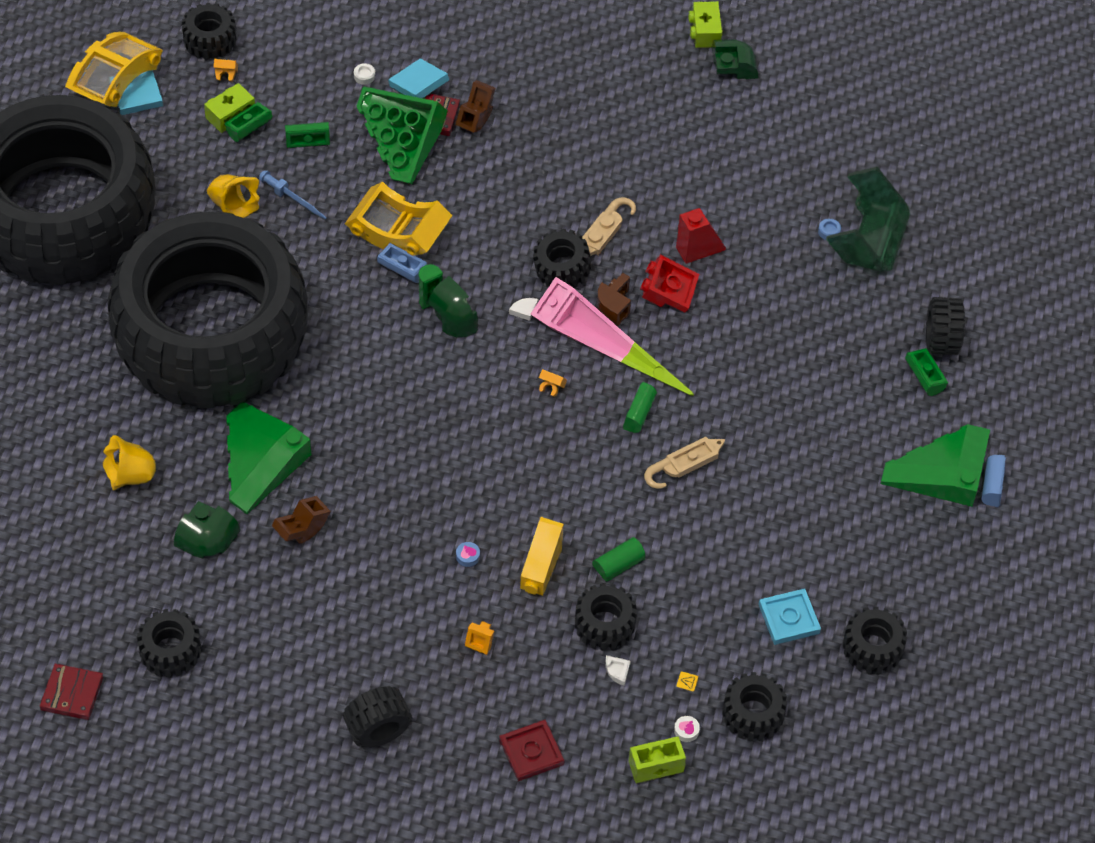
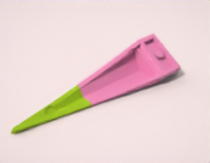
[531,277,694,396]

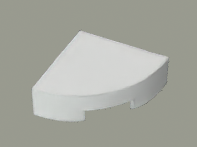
[509,298,538,321]
[605,655,630,686]

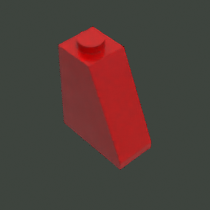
[676,208,726,264]

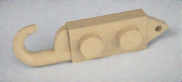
[583,197,636,256]
[644,437,725,489]

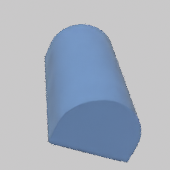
[377,243,427,283]
[981,455,1006,507]

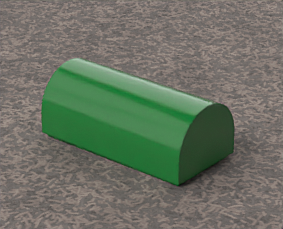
[224,102,273,142]
[285,122,330,148]
[419,264,443,309]
[905,348,948,396]
[623,382,657,433]
[592,537,645,582]

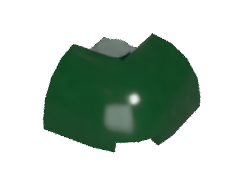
[712,39,758,79]
[428,276,478,338]
[174,501,240,559]

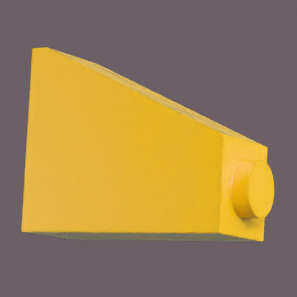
[520,517,564,596]

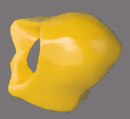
[207,174,260,218]
[103,435,156,490]

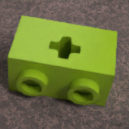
[689,2,722,48]
[204,83,255,133]
[628,736,686,783]

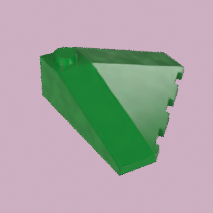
[356,86,448,184]
[227,402,311,514]
[880,424,990,507]

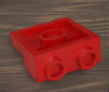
[640,254,700,313]

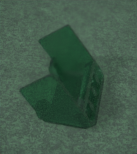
[826,166,910,273]

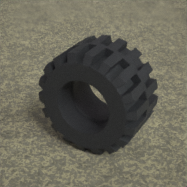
[182,3,237,60]
[533,229,592,288]
[926,297,965,355]
[575,583,637,651]
[843,606,907,674]
[137,609,202,677]
[722,672,787,741]
[343,686,412,748]

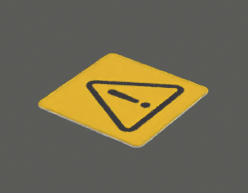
[676,671,698,691]

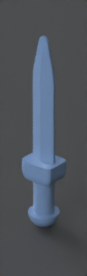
[259,171,326,220]

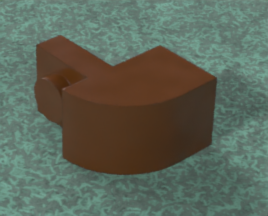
[455,80,496,133]
[597,273,631,327]
[272,496,331,544]

